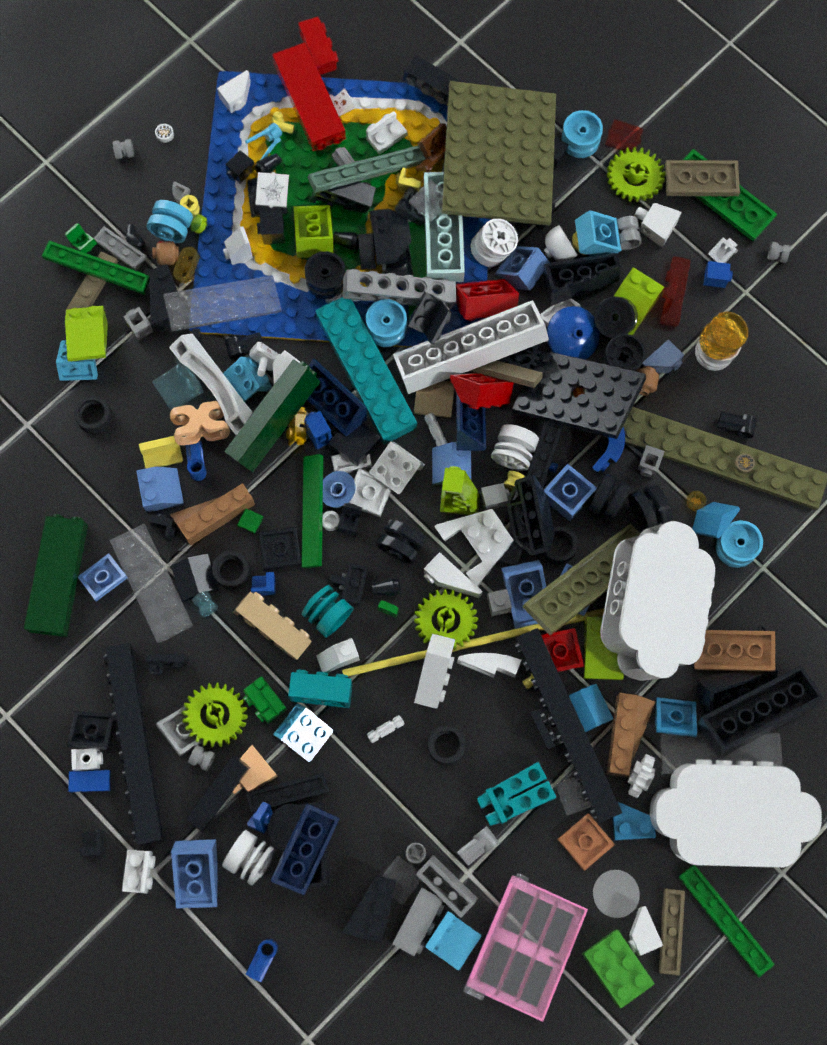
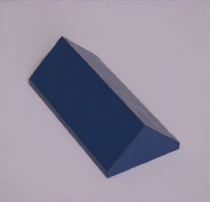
[307,359,367,436]
[456,392,486,451]
[270,804,340,895]

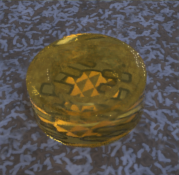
[686,491,706,511]

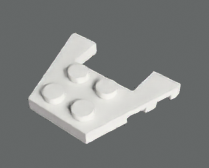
[435,509,514,587]

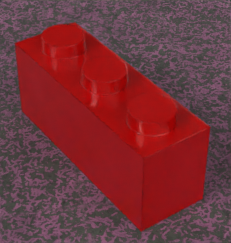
[298,16,338,75]

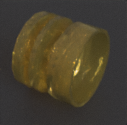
[699,311,748,360]

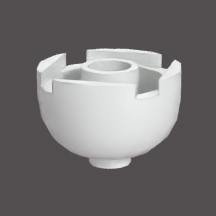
[544,225,578,262]

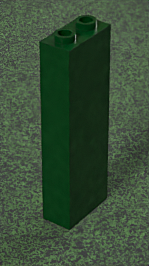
[224,359,320,472]
[24,514,88,637]

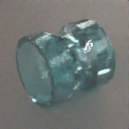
[192,591,218,618]

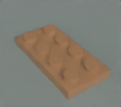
[694,630,775,672]

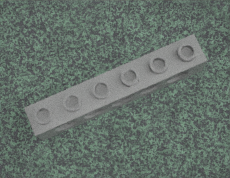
[343,269,456,310]

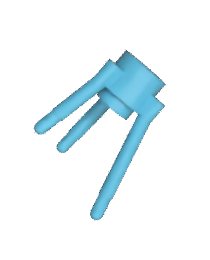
[245,123,282,160]

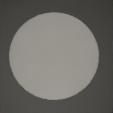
[593,870,640,918]

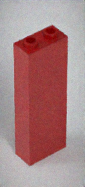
[272,43,346,151]

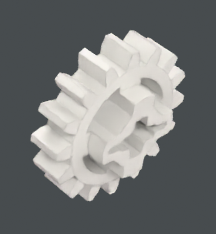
[628,754,656,798]

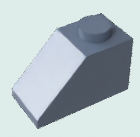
[640,339,684,373]

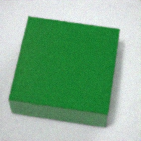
[237,508,263,534]
[378,600,399,618]

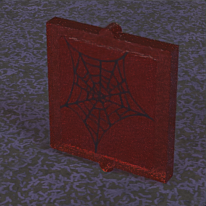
[605,119,644,153]

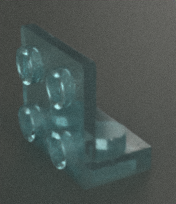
[152,357,203,410]

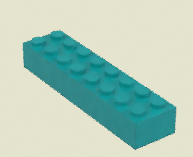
[315,297,417,445]

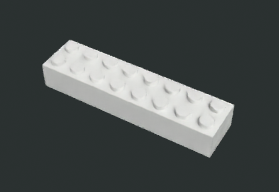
[393,300,549,394]

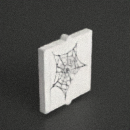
[256,172,289,208]

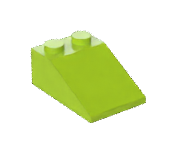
[294,205,333,258]
[613,267,664,335]
[65,306,108,362]
[584,616,624,680]

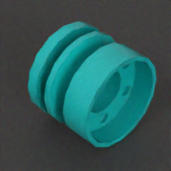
[301,585,354,638]

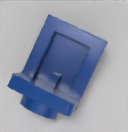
[247,802,273,833]

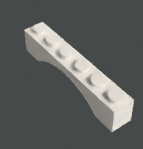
[169,334,253,435]

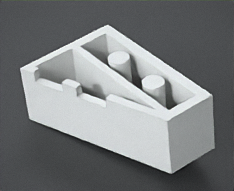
[414,634,455,709]

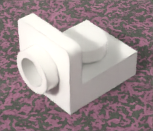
[708,237,738,263]

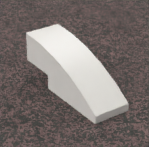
[457,653,521,678]

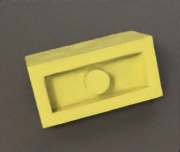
[139,436,183,468]

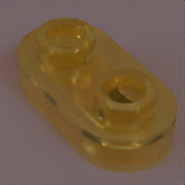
[173,247,199,283]

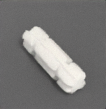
[425,413,447,446]
[367,715,404,743]

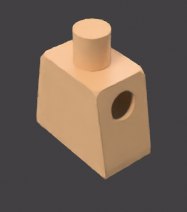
[233,745,278,794]

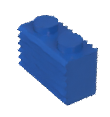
[304,411,332,449]

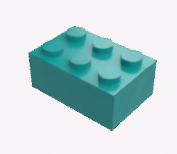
[288,670,352,708]

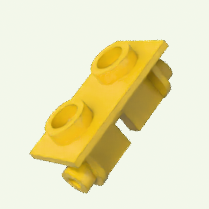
[286,407,307,446]

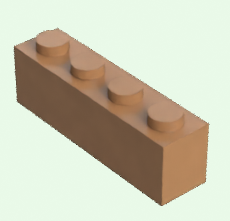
[170,483,255,546]
[607,693,656,777]

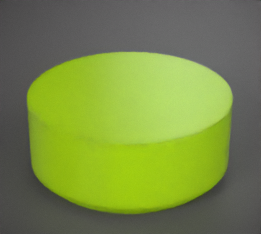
[190,214,207,234]

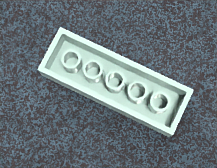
[424,172,465,282]

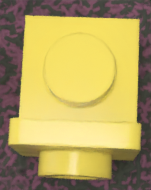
[395,167,421,193]

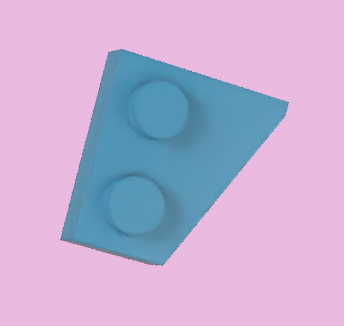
[612,801,656,840]

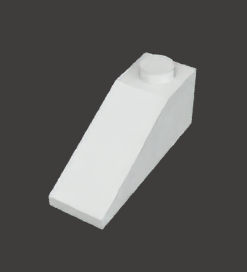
[423,552,482,598]

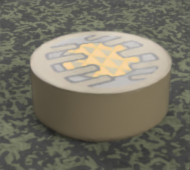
[735,453,755,474]

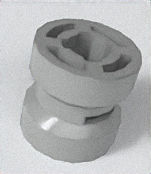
[113,139,134,159]
[767,242,791,263]
[188,745,215,772]
[406,843,426,864]

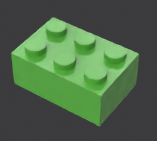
[582,930,655,1008]

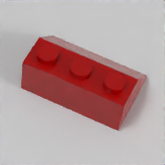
[456,279,519,320]
[450,373,514,409]

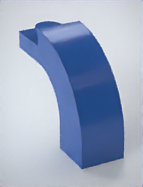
[591,427,625,473]

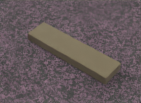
[470,360,543,388]
[658,889,685,976]

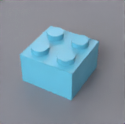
[575,210,621,256]

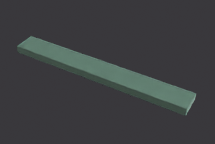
[307,145,425,193]

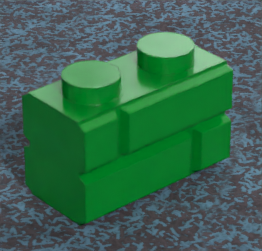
[243,676,287,724]

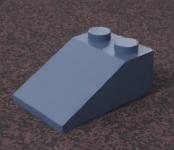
[501,560,546,629]
[171,839,217,908]

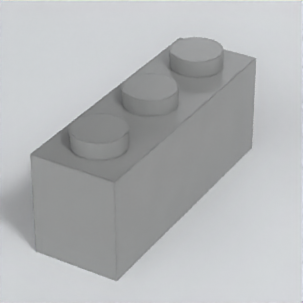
[416,855,478,918]
[393,888,445,956]

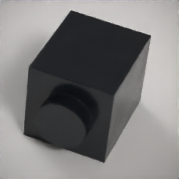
[225,150,255,184]

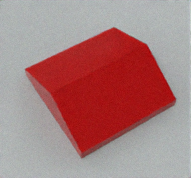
[541,628,584,672]

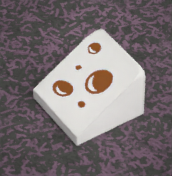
[332,89,354,116]

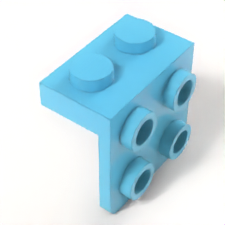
[223,357,272,402]

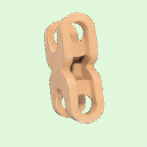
[170,401,230,445]

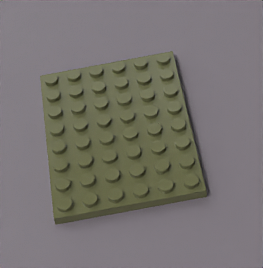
[441,81,556,226]

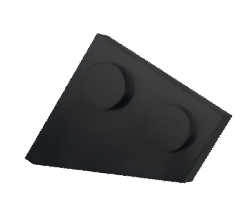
[394,187,425,226]

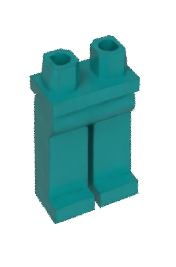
[477,762,557,826]

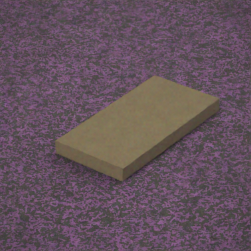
[665,160,740,196]

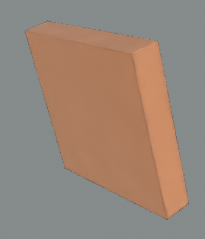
[557,813,615,871]

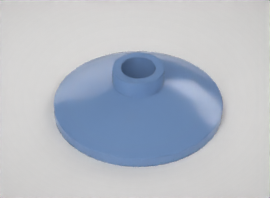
[323,471,356,508]

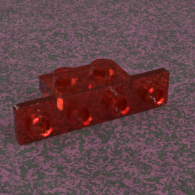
[660,256,691,327]

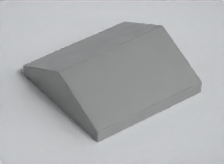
[156,707,203,756]

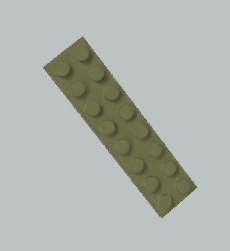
[523,524,640,635]

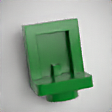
[64,223,97,253]

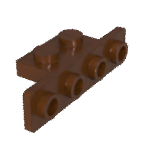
[415,123,447,172]

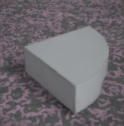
[172,181,191,204]

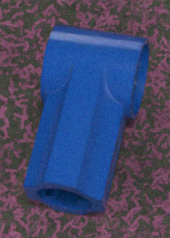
[185,441,207,481]
[246,939,278,982]

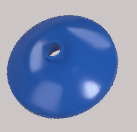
[547,306,600,360]

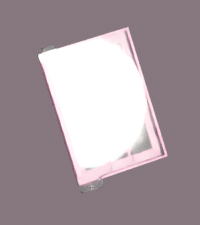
[463,873,588,1022]

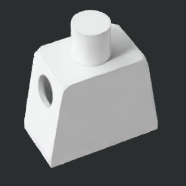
[634,203,682,248]

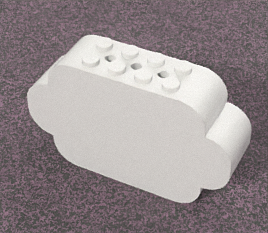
[600,521,715,681]
[650,760,821,867]

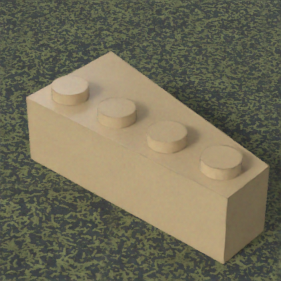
[233,592,312,660]

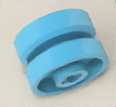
[561,110,603,158]
[147,200,193,243]
[366,299,407,347]
[715,520,763,568]

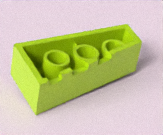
[440,466,481,516]

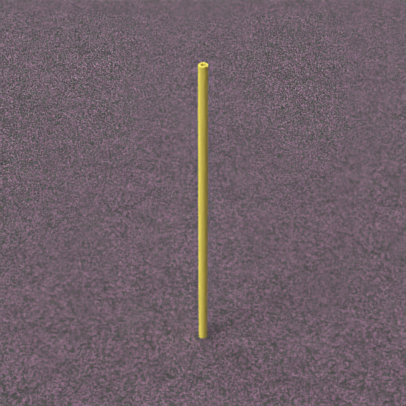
[342,608,604,676]

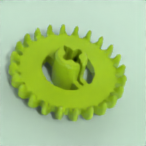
[606,147,666,202]
[414,589,478,650]
[182,682,248,747]

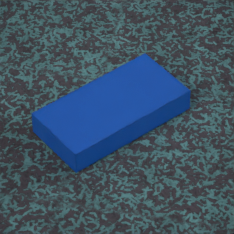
[68,770,110,792]

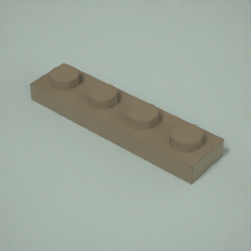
[65,251,118,313]

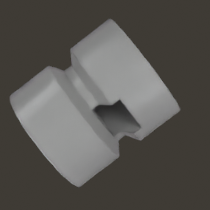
[617,216,642,250]

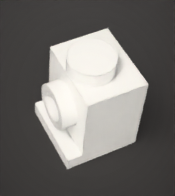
[71,748,103,771]

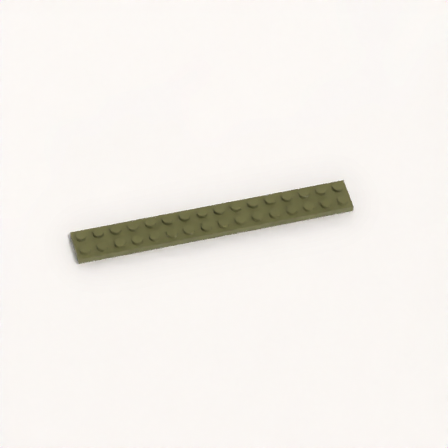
[571,390,827,510]

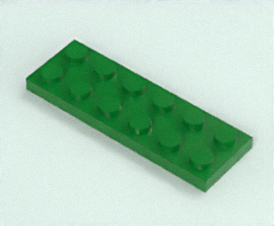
[683,149,777,242]

